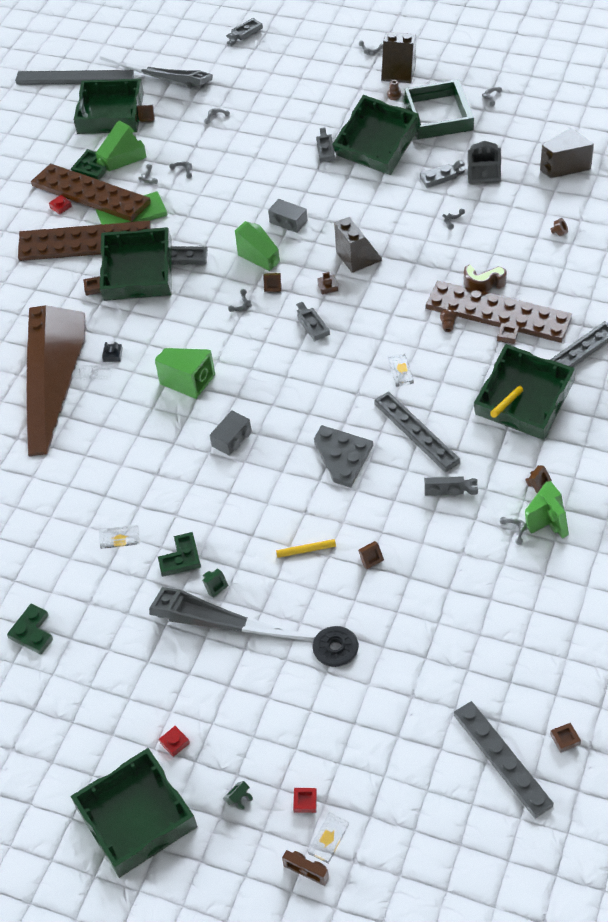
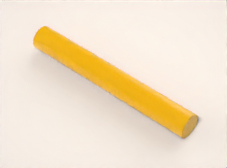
[490,386,523,418]
[276,539,336,558]

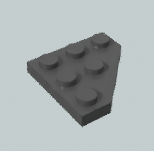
[314,425,373,488]

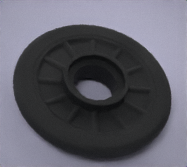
[312,626,359,667]

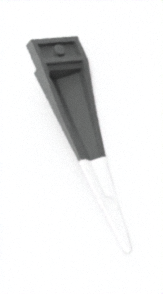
[99,55,213,89]
[149,587,315,642]

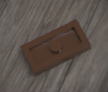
[282,850,329,886]

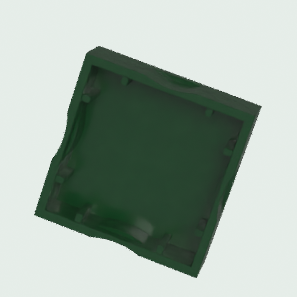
[73,78,144,134]
[332,94,421,175]
[100,227,172,301]
[474,344,575,440]
[70,748,198,878]

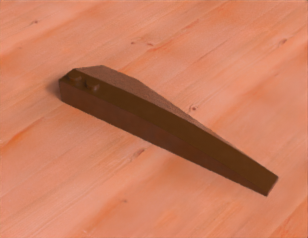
[26,305,85,457]

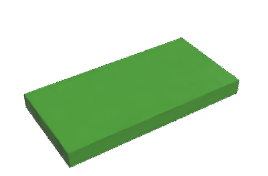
[96,191,168,224]

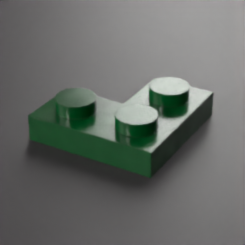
[71,149,107,180]
[157,532,201,577]
[7,603,53,655]

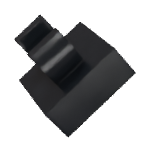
[102,342,123,362]

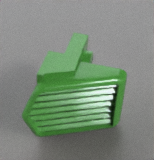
[525,481,569,539]

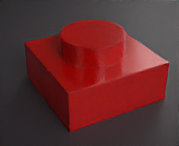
[49,195,72,215]
[159,725,190,757]
[293,788,317,813]

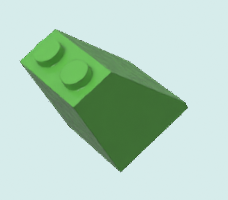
[155,348,215,399]

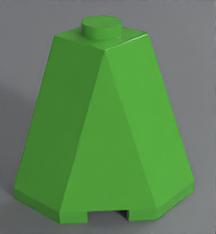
[96,121,147,172]
[235,221,280,271]

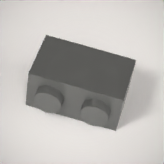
[268,198,308,233]
[210,410,252,456]

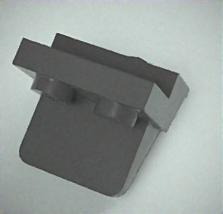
[467,140,501,183]

